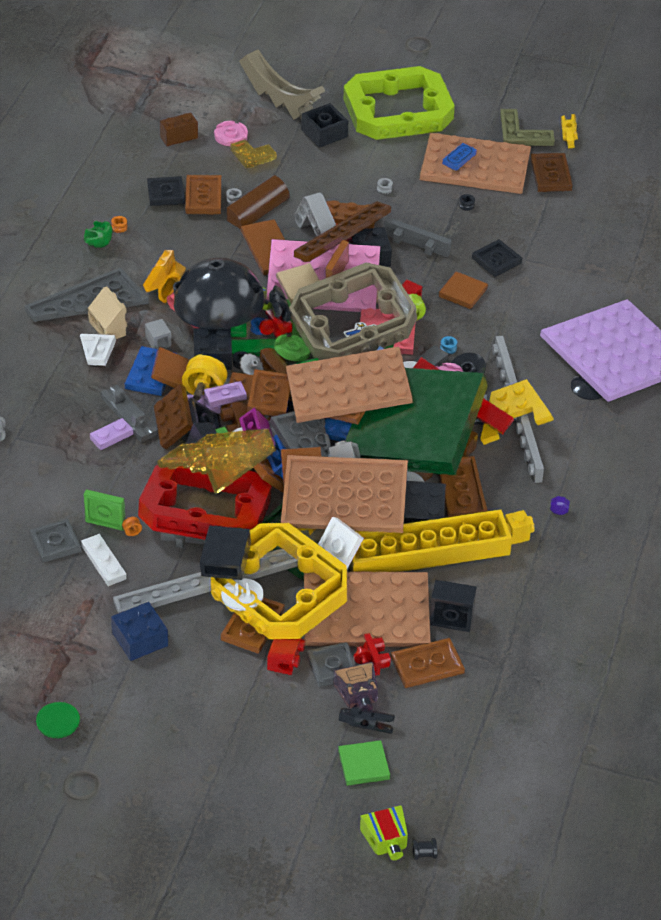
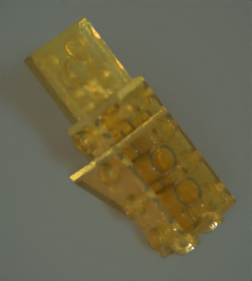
[157,429,276,493]

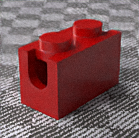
[267,637,306,675]

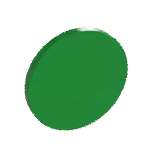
[36,702,80,738]

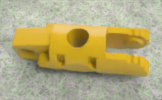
[561,114,578,149]

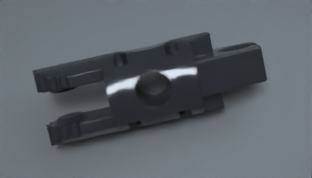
[269,286,291,322]
[339,707,395,734]

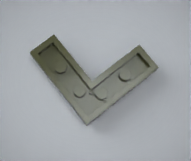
[500,109,555,146]

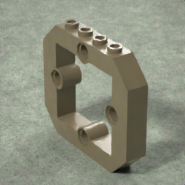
[289,263,417,360]

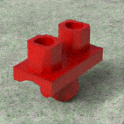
[259,309,292,338]
[353,633,391,676]

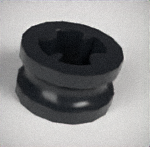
[459,194,475,211]
[233,351,248,369]

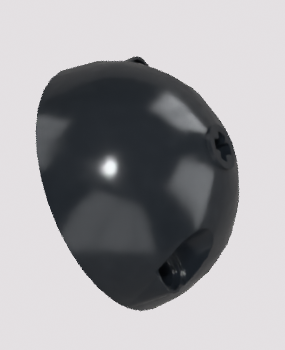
[173,257,265,329]

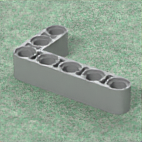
[295,192,336,236]

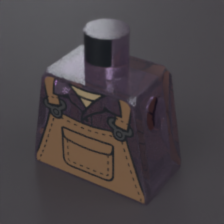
[333,662,378,710]

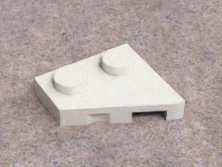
[80,334,116,366]

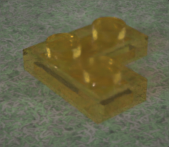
[230,139,277,169]

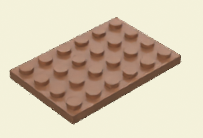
[420,133,531,194]
[286,347,413,423]
[281,455,408,533]
[304,572,430,647]

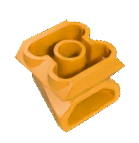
[143,250,186,303]

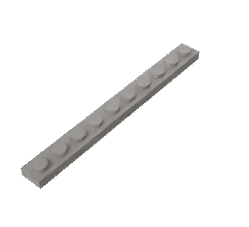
[492,336,544,483]
[113,549,298,613]

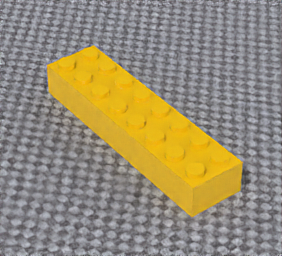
[349,510,512,572]

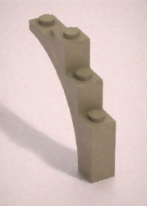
[239,49,325,120]

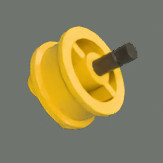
[182,354,228,401]

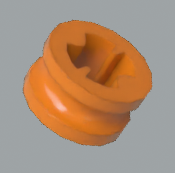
[111,216,127,233]
[122,516,142,536]

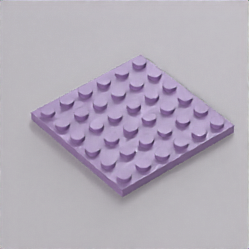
[540,299,661,402]

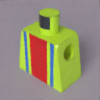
[360,805,408,860]

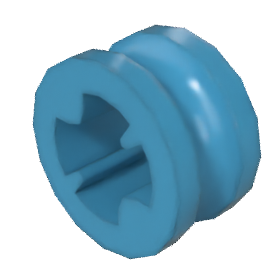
[440,336,457,354]

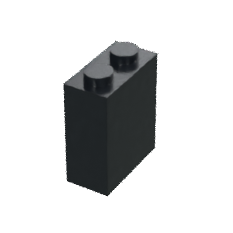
[200,526,251,580]

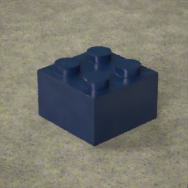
[111,601,168,661]

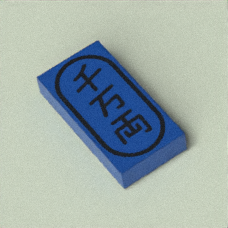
[442,143,477,171]

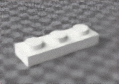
[81,534,126,586]

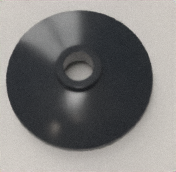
[451,353,486,373]
[571,374,602,400]

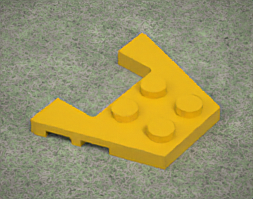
[481,379,554,445]

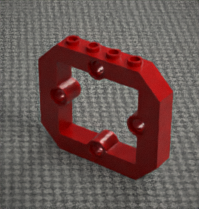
[138,459,272,540]

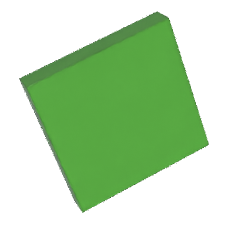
[84,489,125,531]
[338,740,390,786]

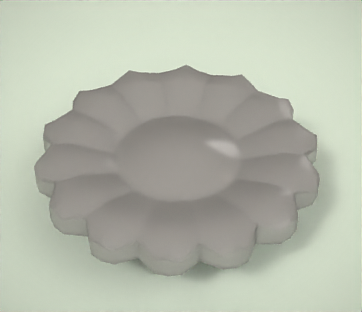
[239,354,263,375]

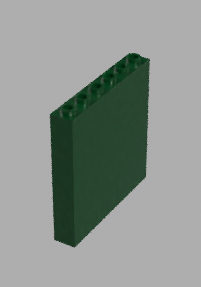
[345,368,488,475]

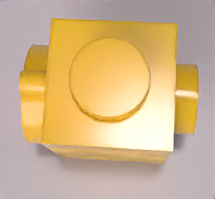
[505,510,534,545]

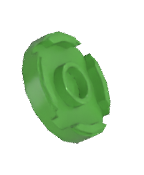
[274,334,311,362]

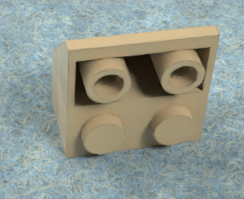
[88,287,127,339]

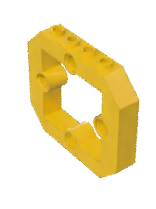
[211,523,347,639]

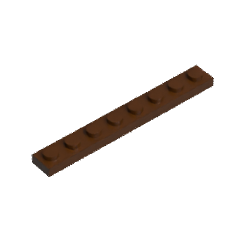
[294,201,391,262]

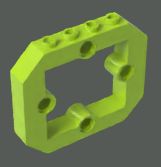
[343,66,455,140]

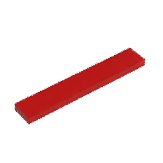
[413,357,514,435]

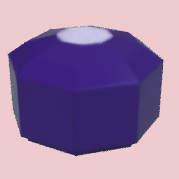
[550,496,570,515]

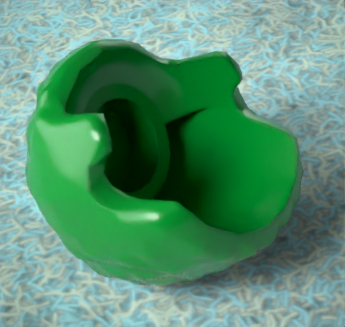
[84,221,113,248]

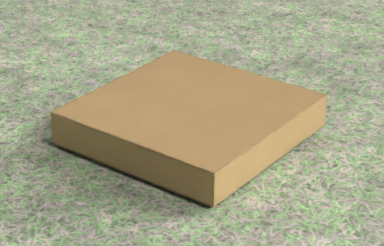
[276,263,320,303]

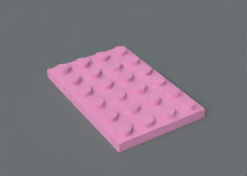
[266,240,380,312]

